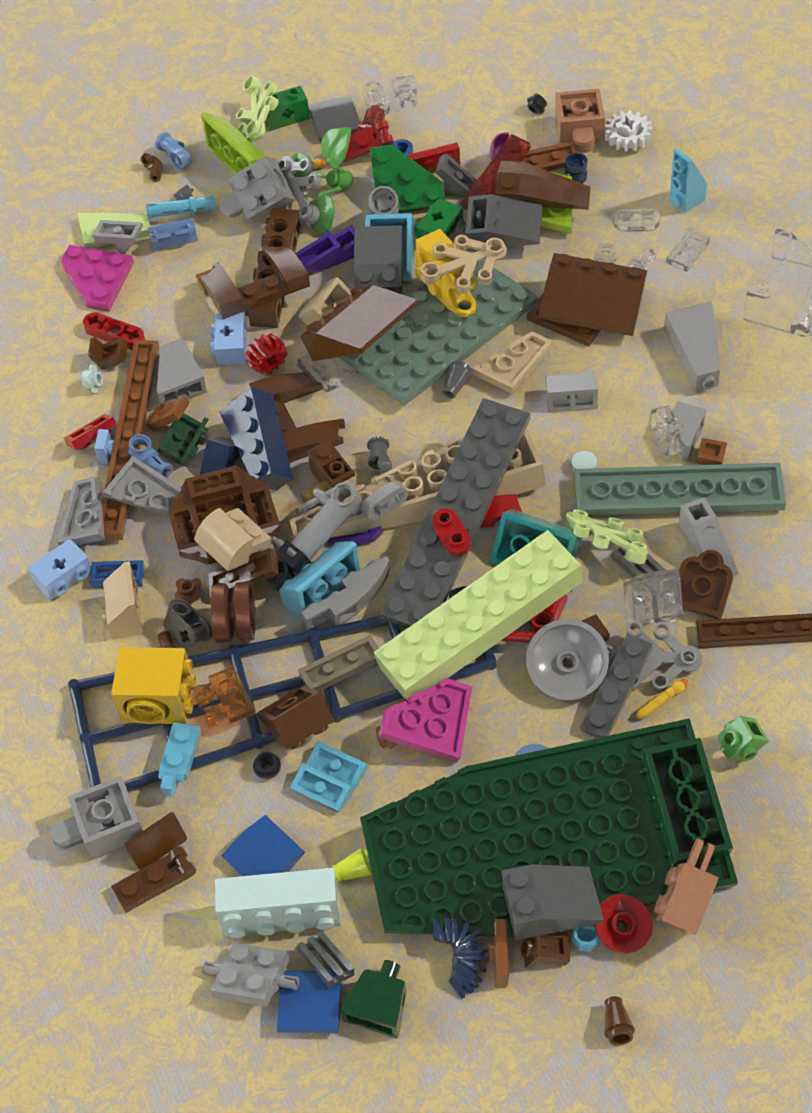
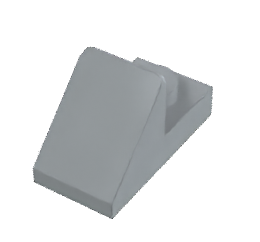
[93,220,143,254]

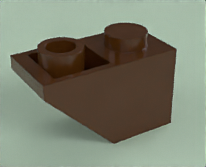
[307,440,355,487]

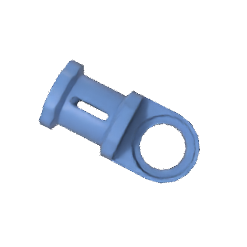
[155,132,191,170]
[128,434,173,478]

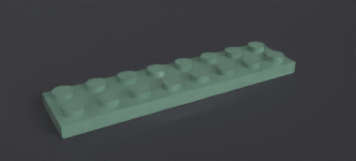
[575,463,786,516]

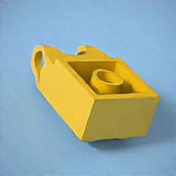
[414,229,476,318]

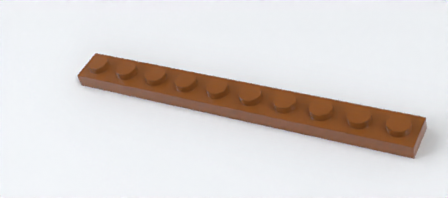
[102,340,160,540]

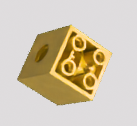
[111,647,196,724]

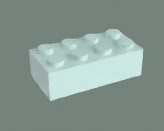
[215,868,341,939]

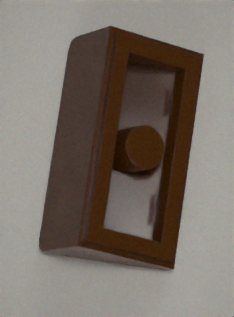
[125,812,187,870]

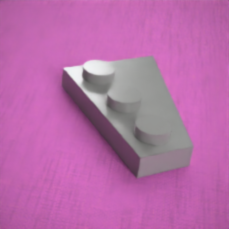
[102,456,181,516]
[57,477,105,545]

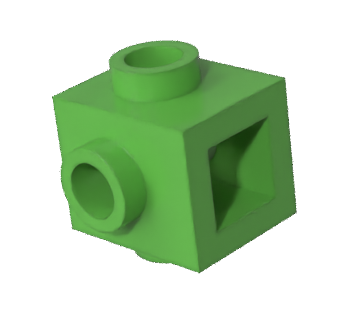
[716,716,769,761]

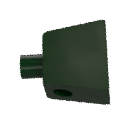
[341,960,407,1039]

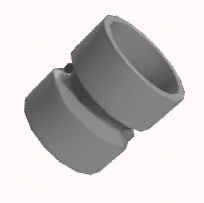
[368,186,399,215]

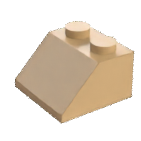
[299,277,351,325]
[100,561,144,640]

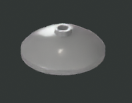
[526,619,609,701]

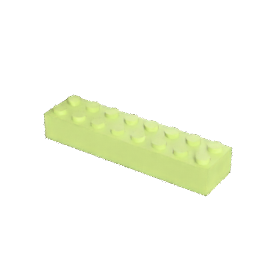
[374,530,583,700]

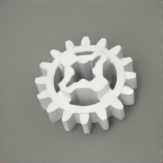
[605,110,653,152]

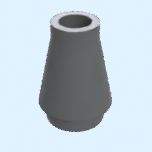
[442,360,472,398]

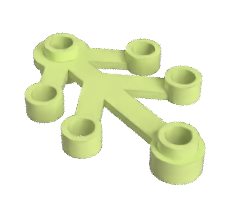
[236,75,278,141]
[566,510,648,564]

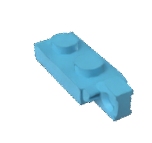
[158,722,201,797]

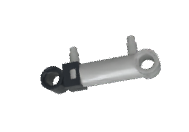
[266,482,363,592]

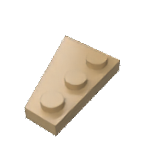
[471,332,552,394]

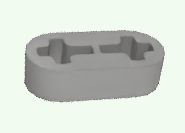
[361,481,408,521]

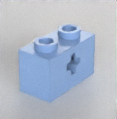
[210,312,247,366]
[28,539,91,601]

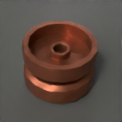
[211,581,256,643]

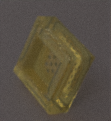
[300,480,331,502]

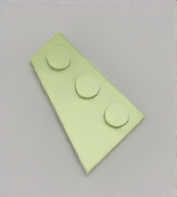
[77,213,150,249]

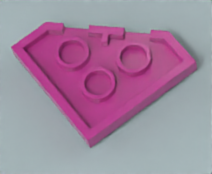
[61,244,134,312]
[378,678,472,763]

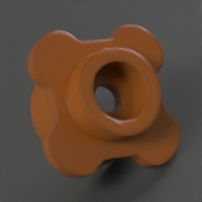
[174,578,202,603]

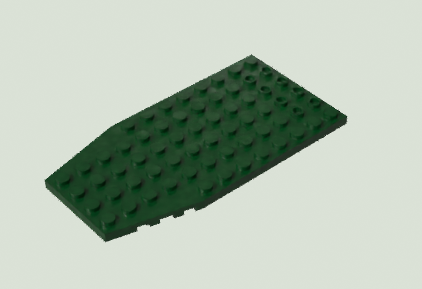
[360,718,738,936]

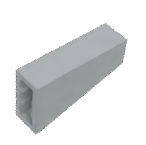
[664,301,720,392]

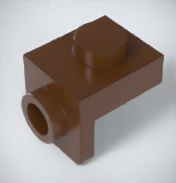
[88,337,128,369]

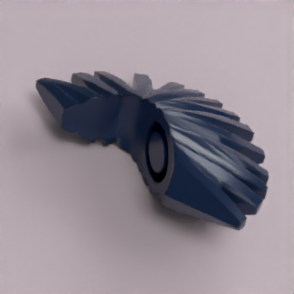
[432,918,489,999]

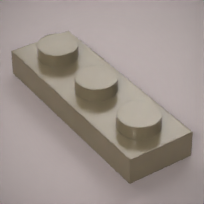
[298,635,379,692]

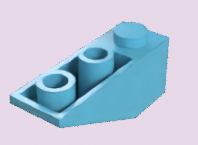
[670,149,707,213]

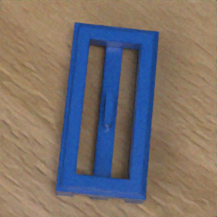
[89,560,145,588]

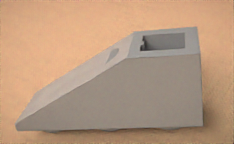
[679,497,738,576]

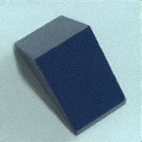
[200,437,239,475]

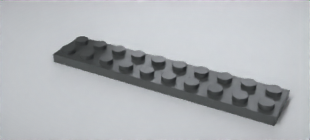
[380,398,531,628]

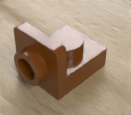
[521,932,570,968]

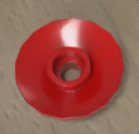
[594,894,653,954]

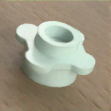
[81,365,103,394]

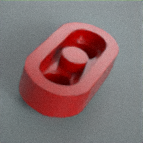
[432,508,471,557]

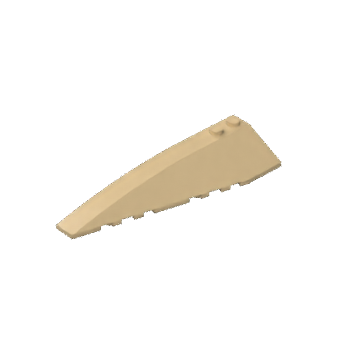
[289,428,546,539]

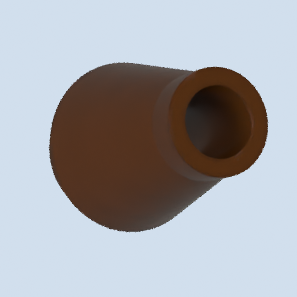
[604,996,635,1045]

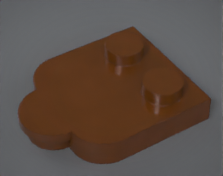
[669,550,733,619]

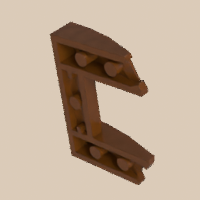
[200,245,310,319]
[249,372,345,463]

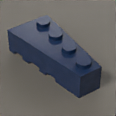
[219,387,293,491]

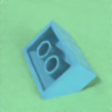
[279,541,360,620]

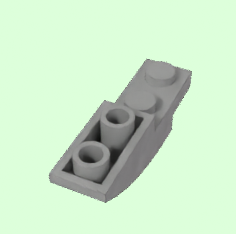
[301,556,389,632]

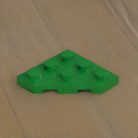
[370,145,445,213]

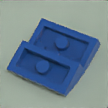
[221,815,305,876]
[277,970,342,1033]

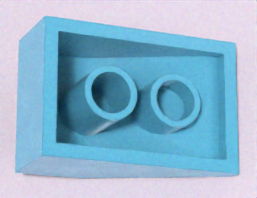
[365,213,415,282]

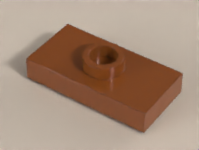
[146,395,190,431]
[489,919,509,988]

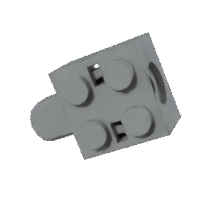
[220,156,295,222]
[50,776,142,859]

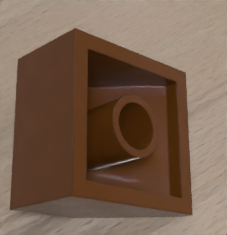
[257,685,335,749]

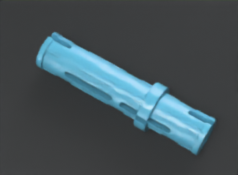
[146,196,216,218]

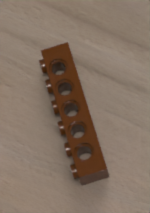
[245,208,301,328]

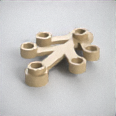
[420,235,507,293]

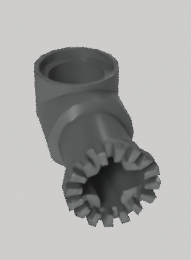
[367,436,392,476]

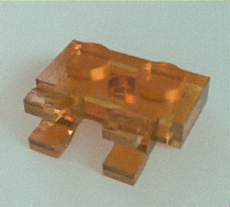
[193,666,255,729]

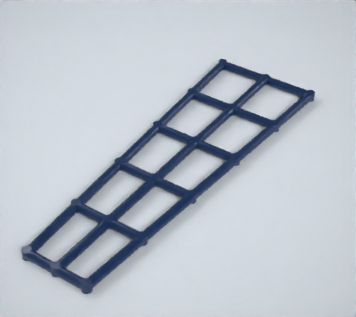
[68,616,497,792]

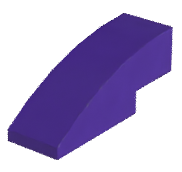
[295,225,355,272]

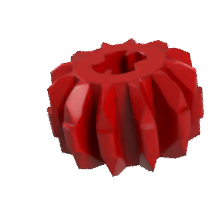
[245,333,288,375]

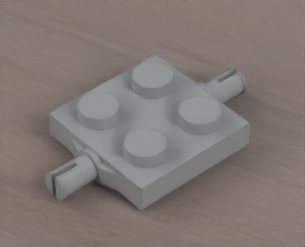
[202,943,299,1007]

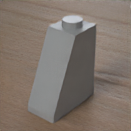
[157,337,207,405]

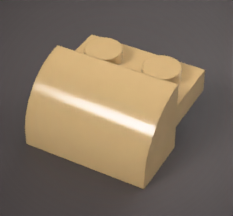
[194,508,272,571]

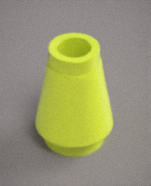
[332,848,372,882]

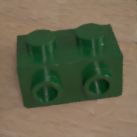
[157,413,209,467]

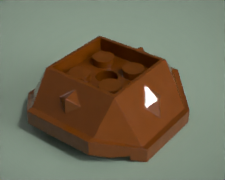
[168,466,281,565]

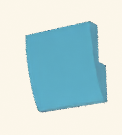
[290,741,368,812]

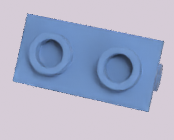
[148,218,198,250]

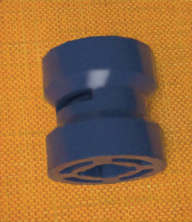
[565,153,588,184]

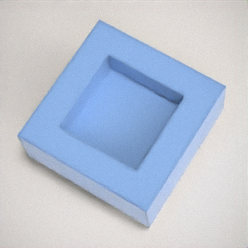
[94,429,114,465]

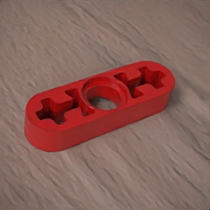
[83,312,145,350]

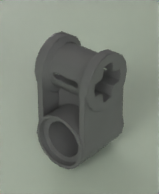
[163,599,213,648]

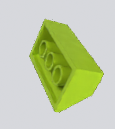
[201,112,265,174]

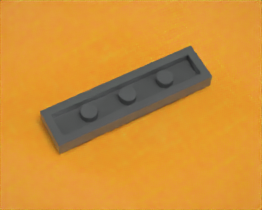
[580,633,653,738]

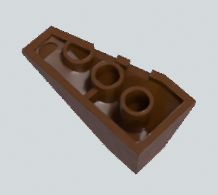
[496,161,591,210]

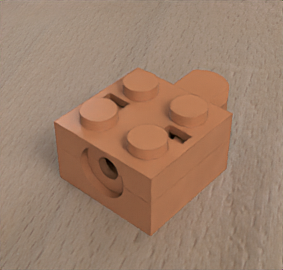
[555,88,605,153]
[653,838,719,935]

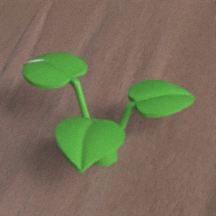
[292,127,353,235]

